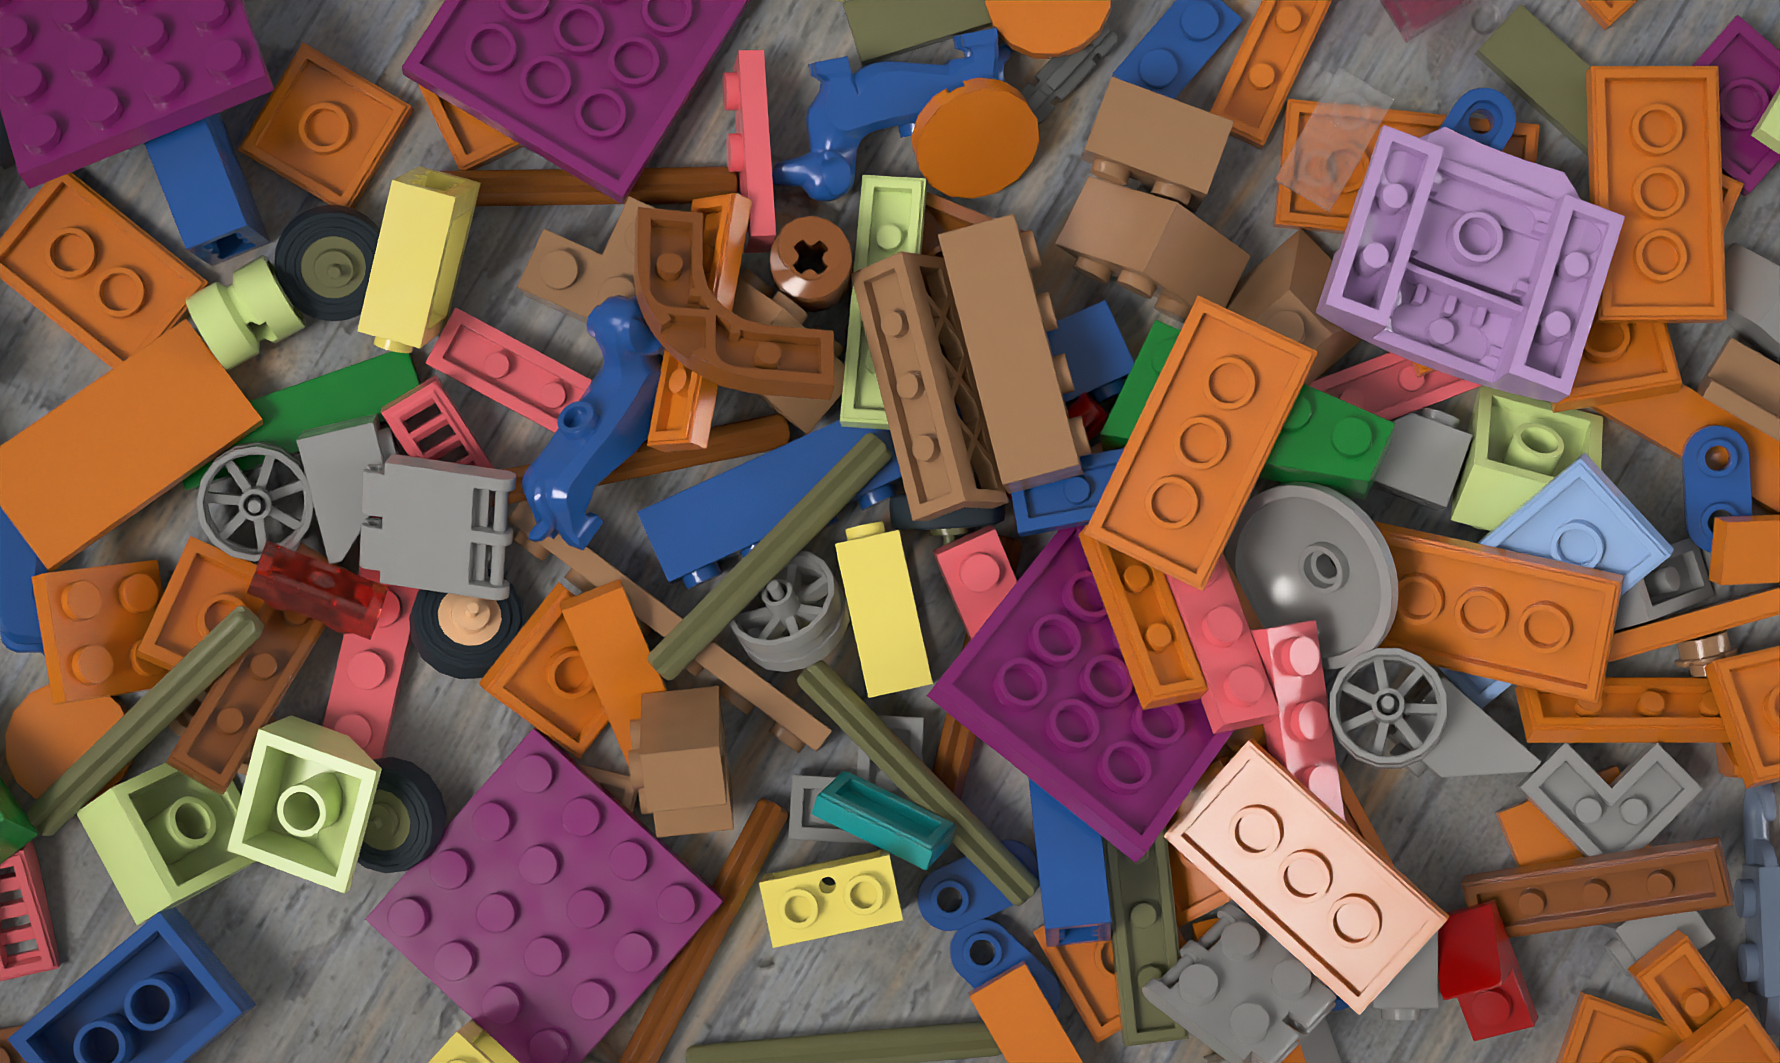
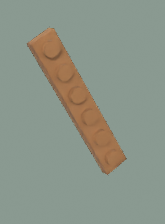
[507,501,833,753]

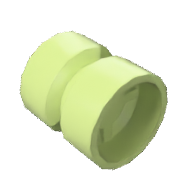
[186,255,306,371]

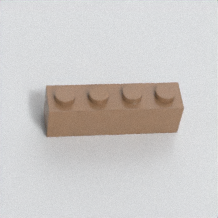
[938,214,1091,494]

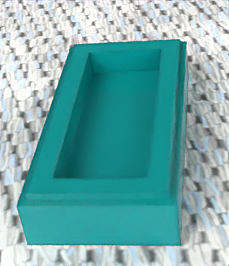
[811,771,957,870]

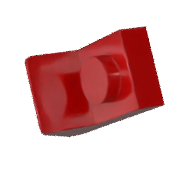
[1438,900,1538,1041]

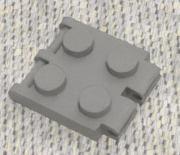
[359,454,516,600]
[1142,903,1337,1063]

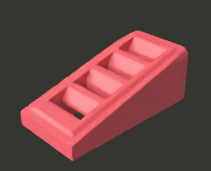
[381,374,495,469]
[0,840,61,981]

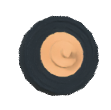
[409,569,526,679]

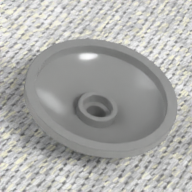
[1225,482,1399,670]

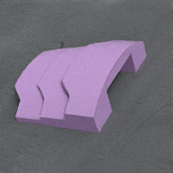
[1315,125,1625,403]

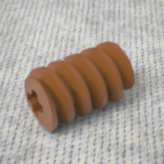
[770,216,853,312]

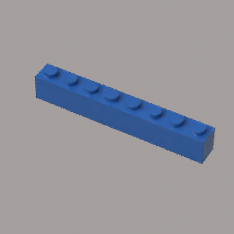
[637,300,1134,590]

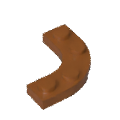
[634,207,835,400]

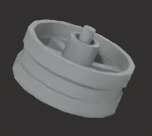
[196,441,314,562]
[729,551,850,672]
[1330,648,1447,769]

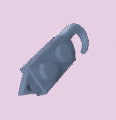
[1734,783,1780,1035]

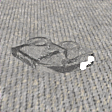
[1274,67,1395,212]

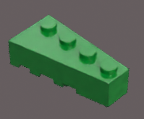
[1100,319,1395,500]

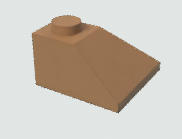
[1225,228,1362,386]

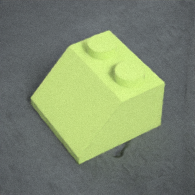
[1451,386,1603,531]
[227,715,382,894]
[76,763,257,926]

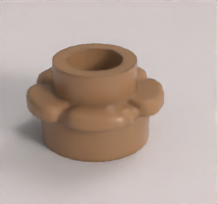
[1674,630,1738,677]

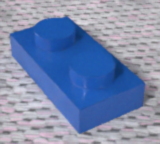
[1112,0,1243,99]
[1011,448,1124,537]

